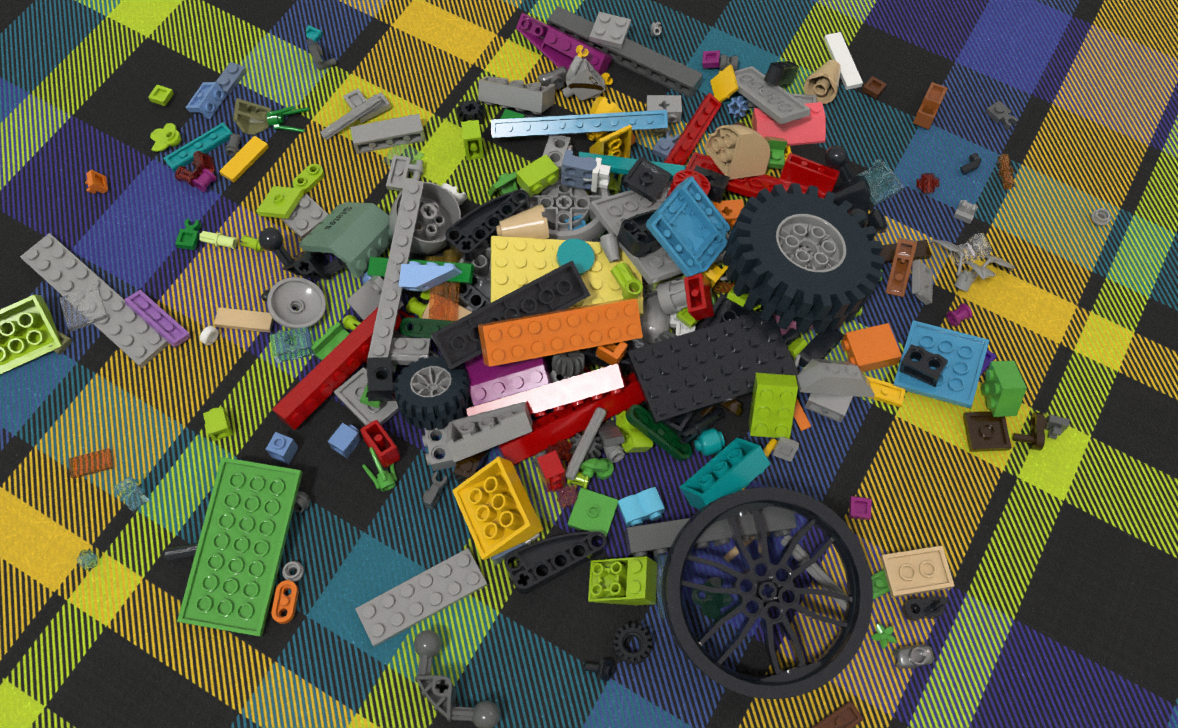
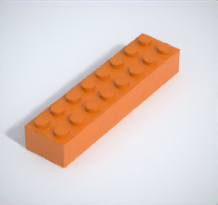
[478,298,643,367]

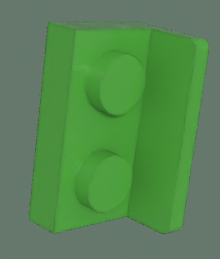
[311,322,349,361]

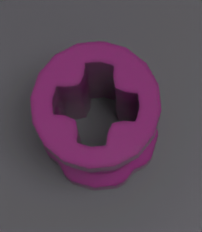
[192,168,217,192]
[946,303,973,327]

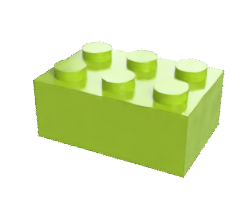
[749,373,798,439]

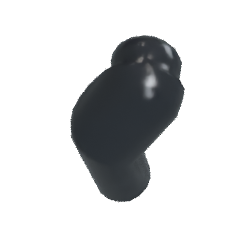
[960,153,982,175]

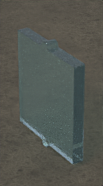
[382,143,424,175]

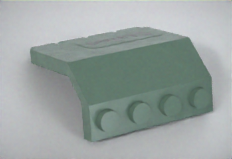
[299,202,393,278]

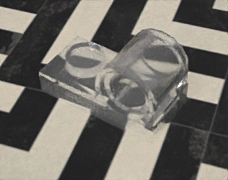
[947,233,992,266]

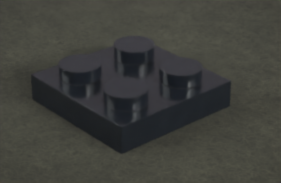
[622,156,671,202]

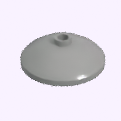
[267,277,326,329]

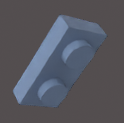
[216,62,247,96]

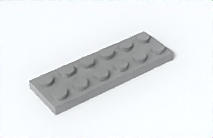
[734,66,811,124]
[355,548,488,647]

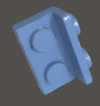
[186,82,227,119]

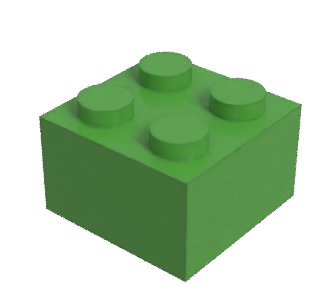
[981,361,1027,417]

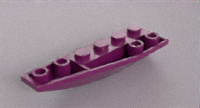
[516,13,613,75]

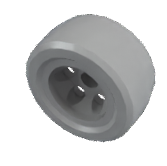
[389,182,461,255]

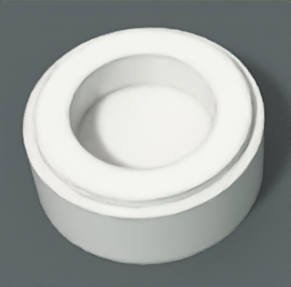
[200,326,219,345]

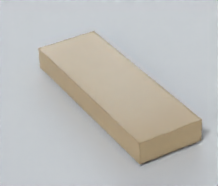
[214,307,274,333]

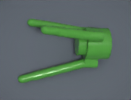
[362,447,398,492]

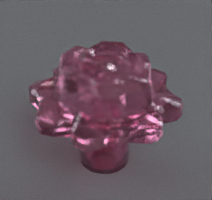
[557,485,578,508]

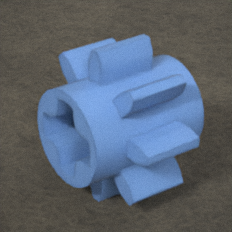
[727,96,750,118]

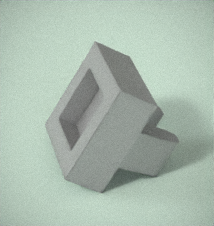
[953,200,978,224]
[772,437,799,462]

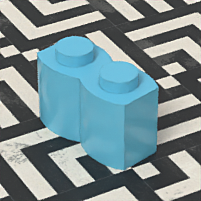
[618,487,665,527]

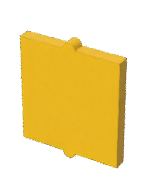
[710,65,739,103]

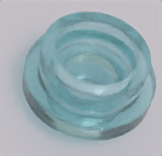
[77,550,98,570]

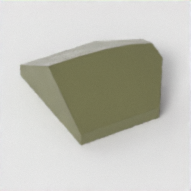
[233,98,271,135]

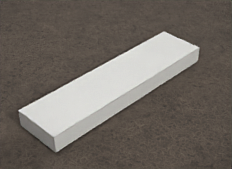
[824,32,863,90]

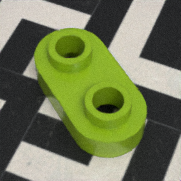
[293,164,324,194]

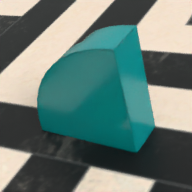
[306,25,323,42]

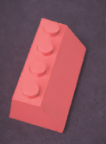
[751,102,826,146]

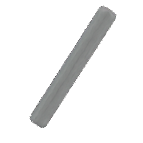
[320,95,381,140]
[565,407,606,480]

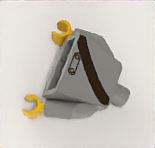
[562,45,613,101]

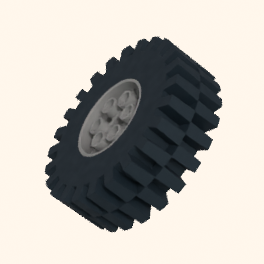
[723,183,885,333]

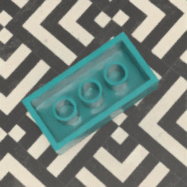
[680,437,770,510]

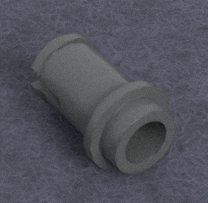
[225,133,242,157]

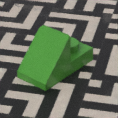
[765,136,787,169]

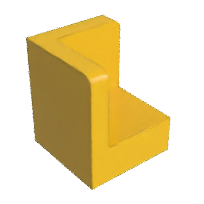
[701,263,728,289]

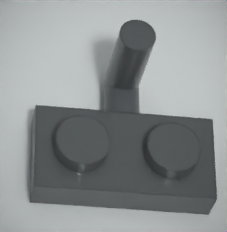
[305,38,337,70]

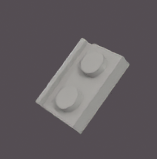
[912,259,933,305]
[390,338,431,365]

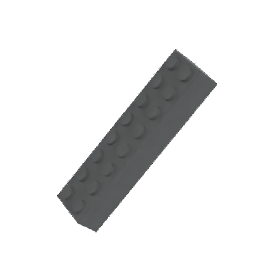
[624,506,797,557]

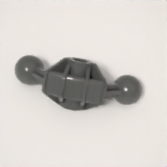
[414,630,500,728]

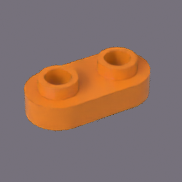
[271,580,299,624]

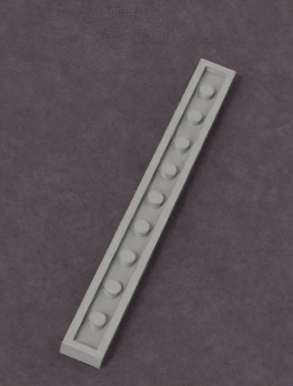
[368,178,424,358]

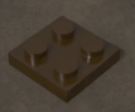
[963,412,1012,452]

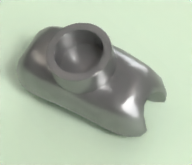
[537,66,568,90]
[892,644,934,669]

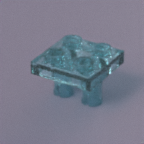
[856,160,905,205]

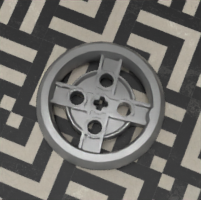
[518,162,611,241]

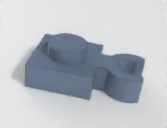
[652,130,679,159]

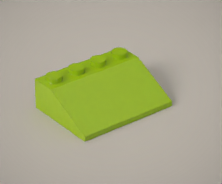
[0,294,62,375]

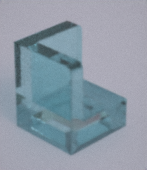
[113,476,150,512]

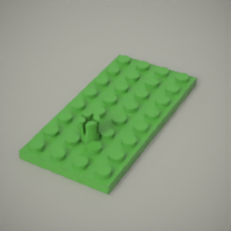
[177,457,303,637]

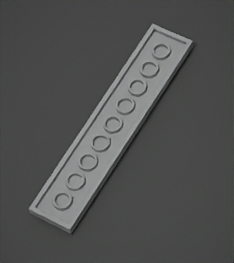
[20,233,170,369]

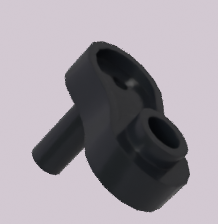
[902,596,948,621]

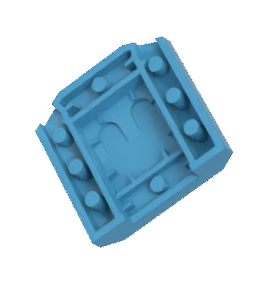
[646,176,730,277]

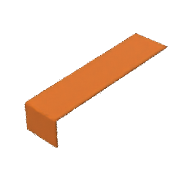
[794,397,811,431]

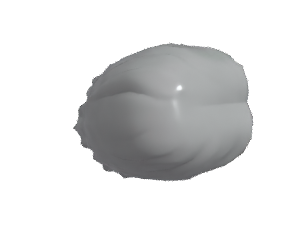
[640,292,669,345]

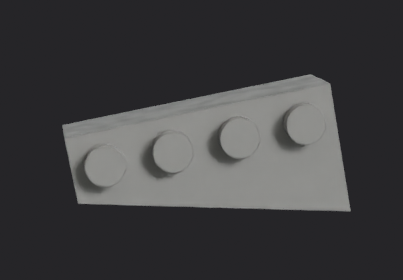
[478,76,556,114]
[446,401,532,463]

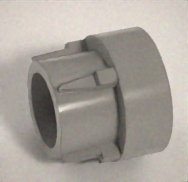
[657,279,687,315]

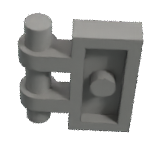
[386,155,424,191]

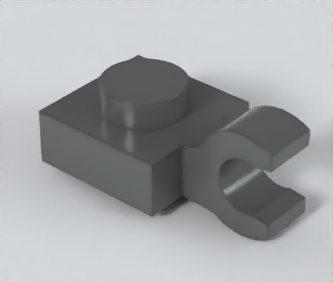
[423,472,448,511]

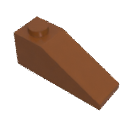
[885,237,917,297]

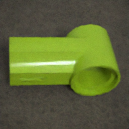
[610,262,643,299]

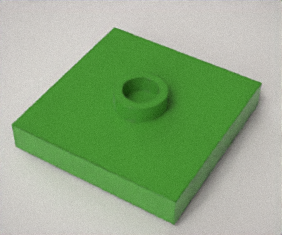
[567,488,619,538]

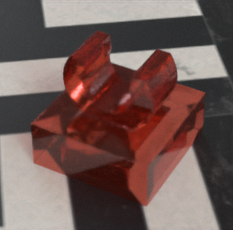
[192,150,215,174]
[546,439,573,462]

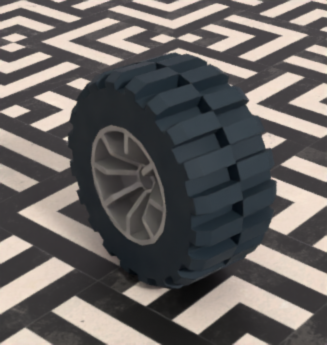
[394,356,472,430]

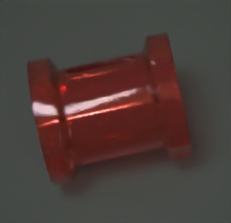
[175,166,200,187]

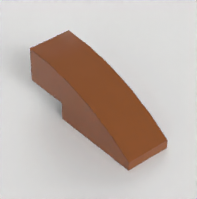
[913,82,948,129]

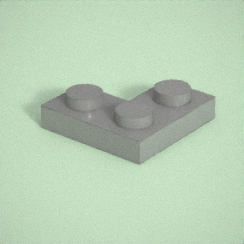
[343,89,391,123]

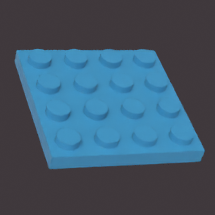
[893,320,989,409]

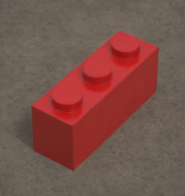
[779,153,840,194]

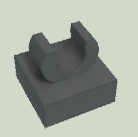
[1045,414,1070,439]

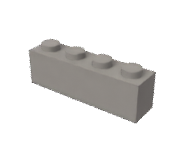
[350,114,425,154]

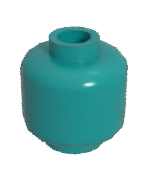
[694,428,725,456]

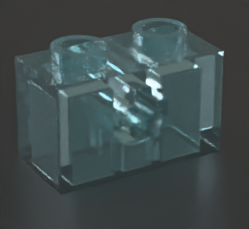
[269,327,314,363]

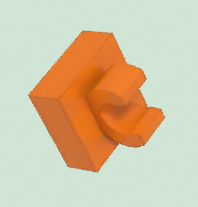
[85,170,108,194]

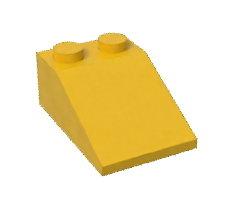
[589,125,632,158]

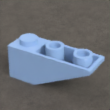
[399,261,462,291]

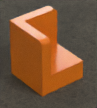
[596,342,628,365]

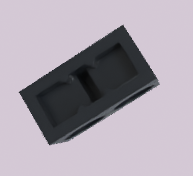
[899,344,948,387]

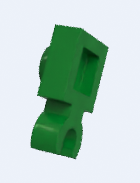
[175,218,201,250]

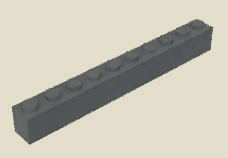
[548,6,703,99]

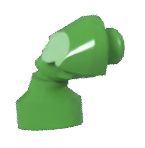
[580,458,614,480]

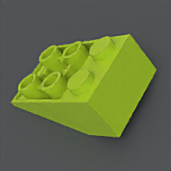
[588,556,657,605]

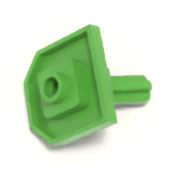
[487,170,519,214]

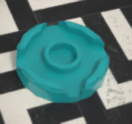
[556,239,595,276]

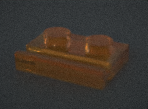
[428,282,459,321]

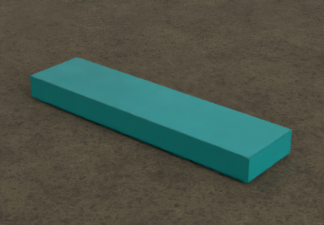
[163,122,233,173]

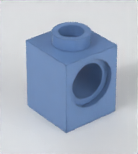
[328,423,362,458]
[266,432,298,465]

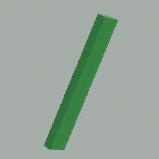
[367,257,474,284]

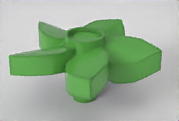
[871,623,897,649]

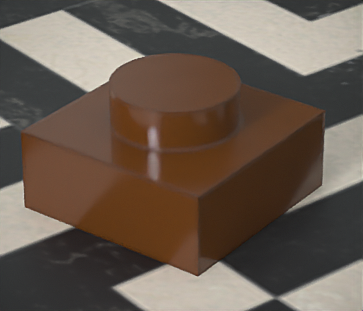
[862,76,887,99]

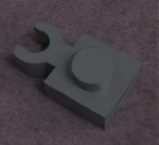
[985,101,1018,130]

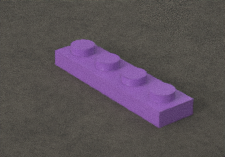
[124,290,190,348]

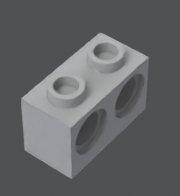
[543,135,573,163]
[422,425,457,471]

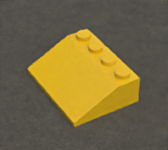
[452,456,543,560]

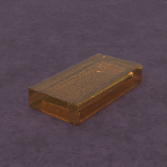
[69,448,114,479]

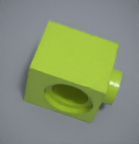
[203,407,233,441]

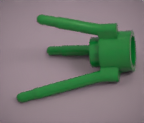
[267,106,310,133]

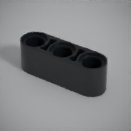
[764,61,799,85]
[795,325,844,368]

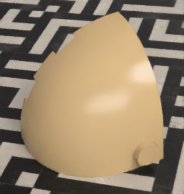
[704,125,770,180]

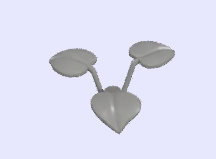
[930,240,1015,292]

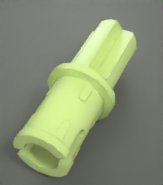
[199,231,238,249]

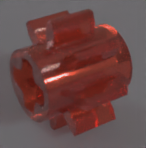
[917,173,939,193]

